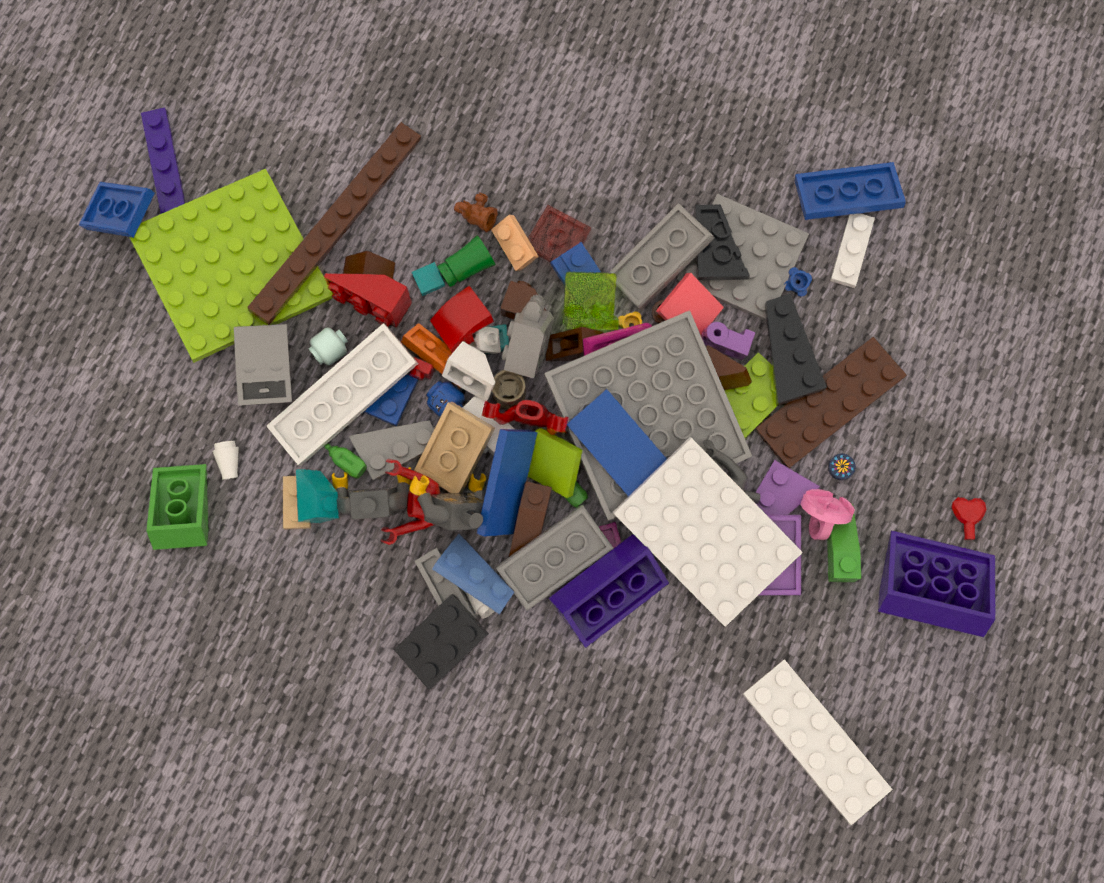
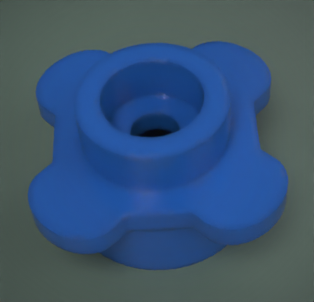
[784,267,812,297]

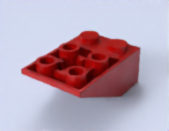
[324,273,412,328]

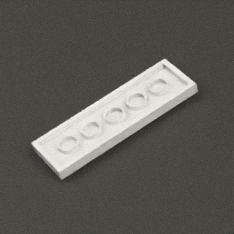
[267,323,418,466]
[743,659,893,825]

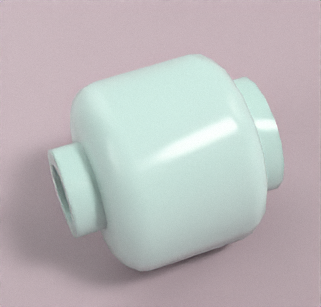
[308,327,348,366]

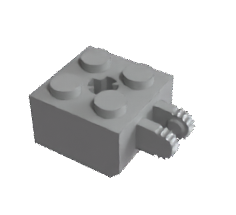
[502,294,554,379]

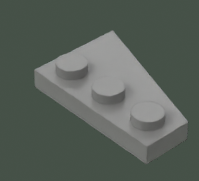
[349,420,434,481]

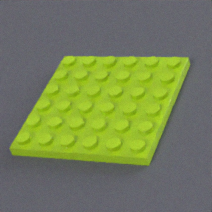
[129,169,333,363]

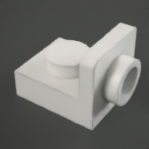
[469,327,501,354]

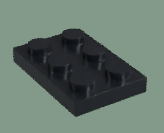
[394,594,489,690]

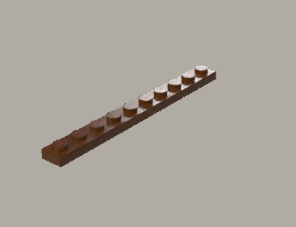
[247,122,421,325]

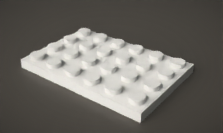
[613,437,803,627]

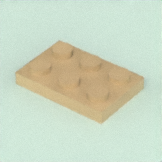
[414,402,495,493]

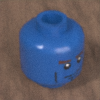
[426,381,465,417]

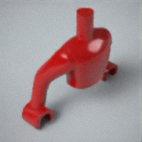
[482,400,569,435]
[380,459,440,545]

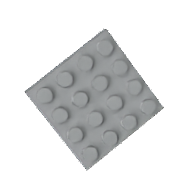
[676,194,809,322]

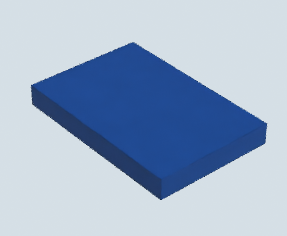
[79,182,155,238]

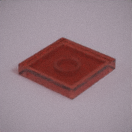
[528,205,591,262]

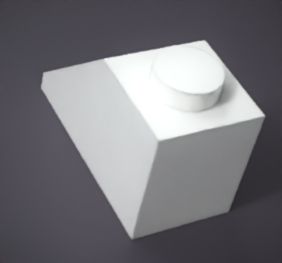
[442,341,495,401]

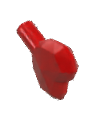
[952,497,987,540]

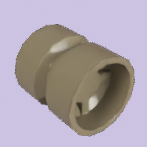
[492,370,526,410]

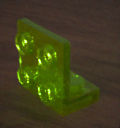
[562,271,619,330]

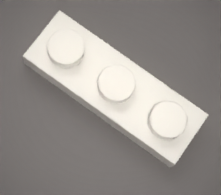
[830,213,875,288]

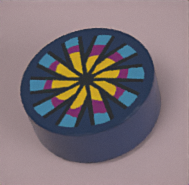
[828,453,856,481]

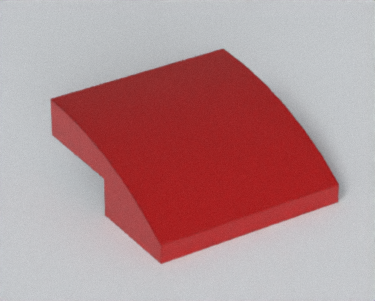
[430,286,494,353]

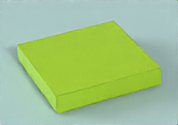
[528,428,583,498]

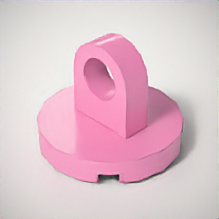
[800,489,855,540]

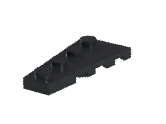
[765,294,827,406]

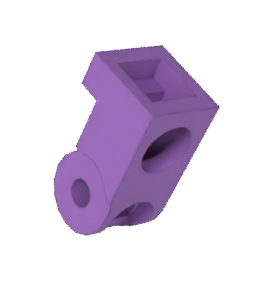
[701,322,755,360]

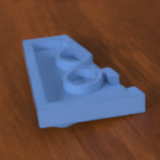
[432,534,514,614]

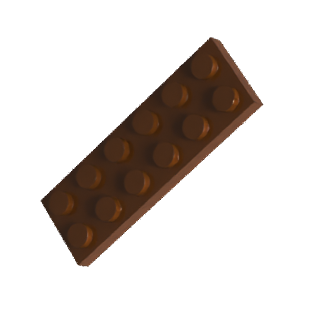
[755,337,907,469]

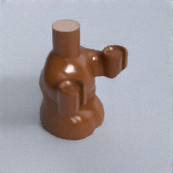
[454,192,498,232]

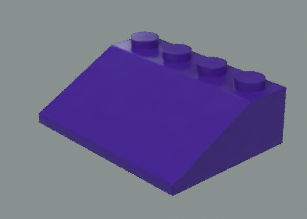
[878,530,995,637]

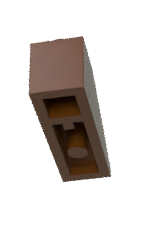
[509,481,552,557]

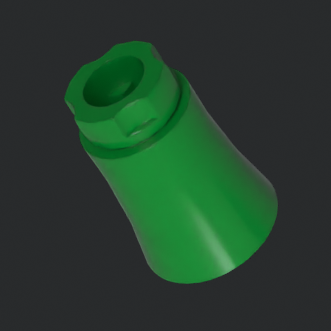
[437,235,496,287]

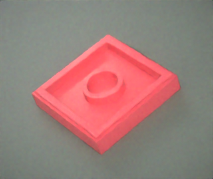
[656,273,724,335]

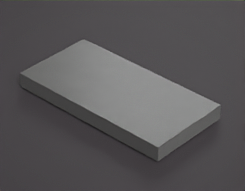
[606,203,714,311]
[496,505,613,611]

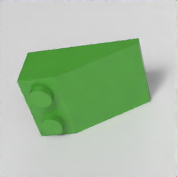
[146,464,208,550]

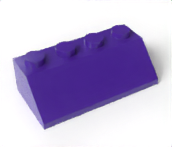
[549,534,669,648]

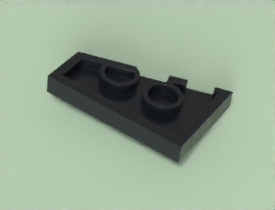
[694,204,750,281]

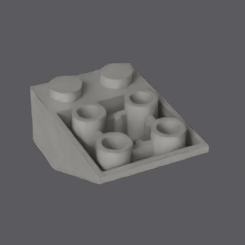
[234,324,292,405]

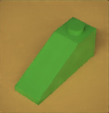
[827,504,861,582]

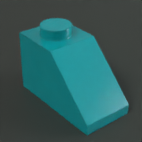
[296,469,339,523]

